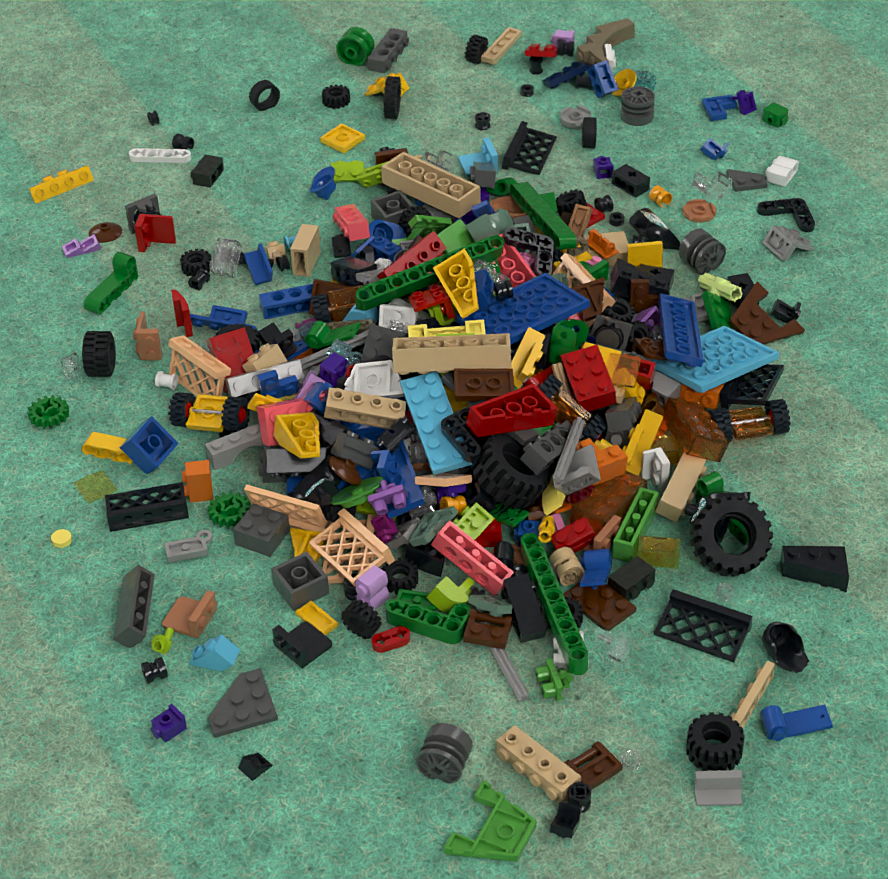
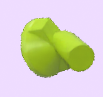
[151,627,174,654]

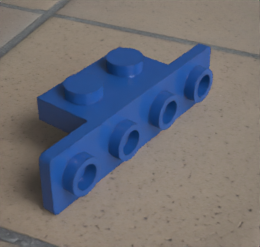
[190,305,258,333]

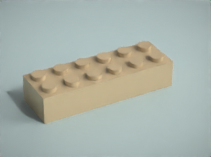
[381,152,481,218]
[392,333,511,375]

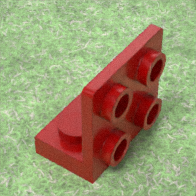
[135,214,176,252]
[408,285,456,319]

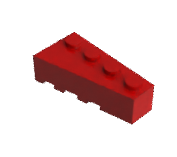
[466,383,558,437]

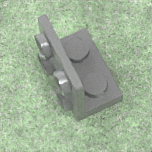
[762,225,815,261]
[553,445,601,495]

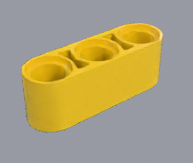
[82,432,133,464]

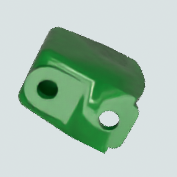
[548,319,590,364]

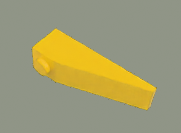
[433,248,479,319]
[274,412,320,458]

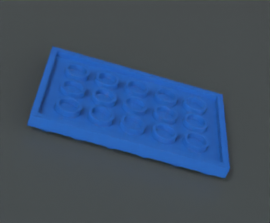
[455,273,590,345]

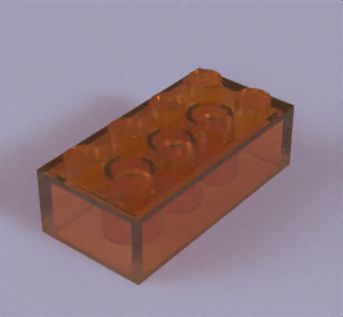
[663,397,730,462]
[570,470,648,536]

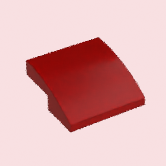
[171,289,193,337]

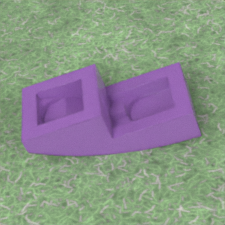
[62,234,101,258]

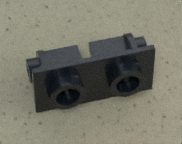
[376,416,416,453]

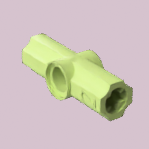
[698,273,743,302]

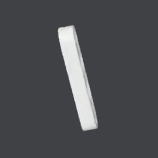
[129,148,191,163]

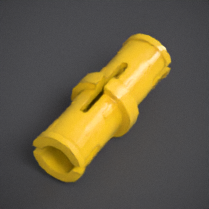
[538,515,555,543]

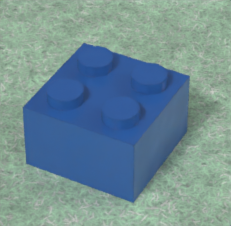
[119,416,179,474]

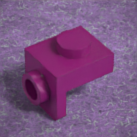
[371,514,398,543]

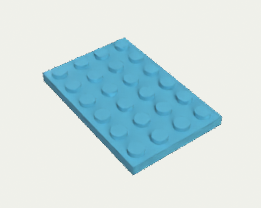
[652,326,779,393]

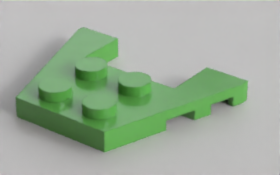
[391,215,452,246]
[444,780,537,862]

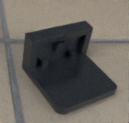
[272,621,332,669]

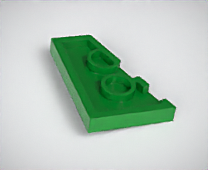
[701,290,731,331]

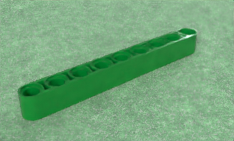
[510,182,577,250]
[355,235,504,311]
[521,533,588,675]

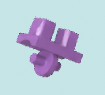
[367,480,408,516]

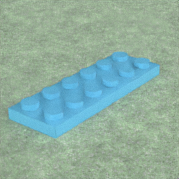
[400,371,472,475]

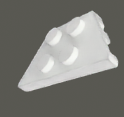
[344,360,405,398]

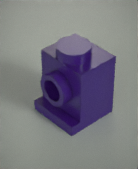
[593,156,614,179]
[320,352,348,387]
[150,703,187,743]

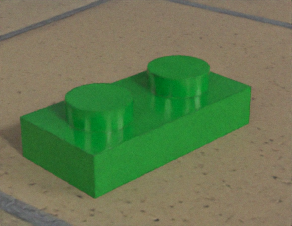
[396,589,438,612]

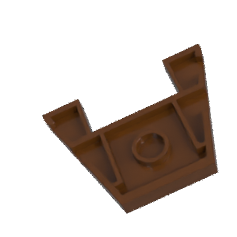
[729,282,805,345]

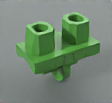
[535,658,573,701]

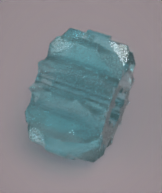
[633,70,656,90]

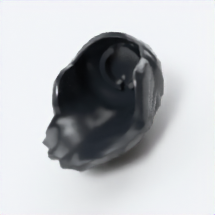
[762,622,809,673]

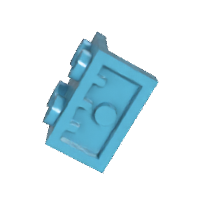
[458,137,498,177]

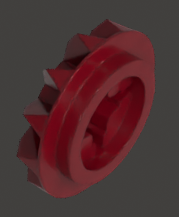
[565,484,595,504]

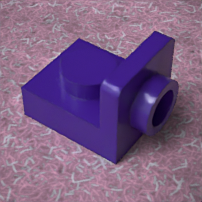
[731,90,757,115]
[436,484,466,503]

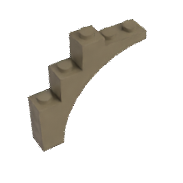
[576,18,635,66]

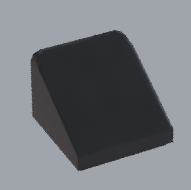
[238,753,273,781]

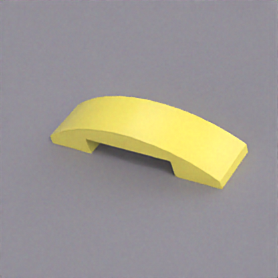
[408,319,486,337]
[542,472,566,516]

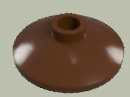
[89,222,122,243]
[328,456,362,485]

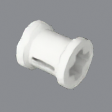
[155,371,179,390]

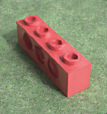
[333,204,370,241]
[431,520,514,595]

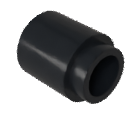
[493,541,514,568]

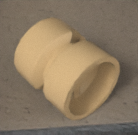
[549,547,584,586]

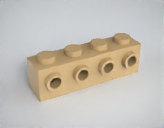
[324,387,406,430]
[655,449,707,523]
[496,725,581,802]

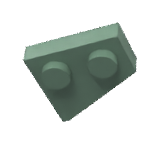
[409,506,458,547]
[468,595,513,617]

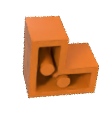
[575,438,628,485]
[182,460,214,503]

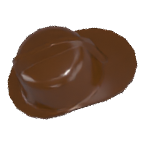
[636,392,665,428]

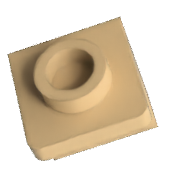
[263,241,286,264]

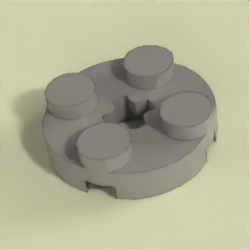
[560,106,592,130]

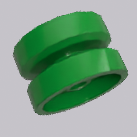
[336,27,375,66]

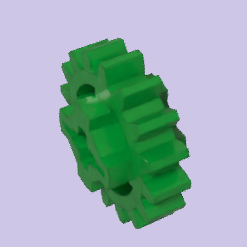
[28,395,70,429]
[208,491,251,529]

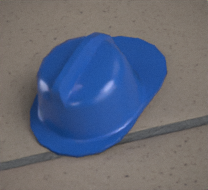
[310,166,336,200]
[369,220,406,241]

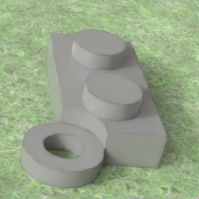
[164,530,213,563]

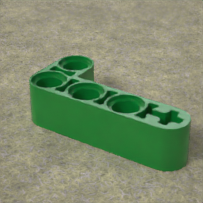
[84,252,138,315]
[695,471,749,545]
[385,599,470,645]

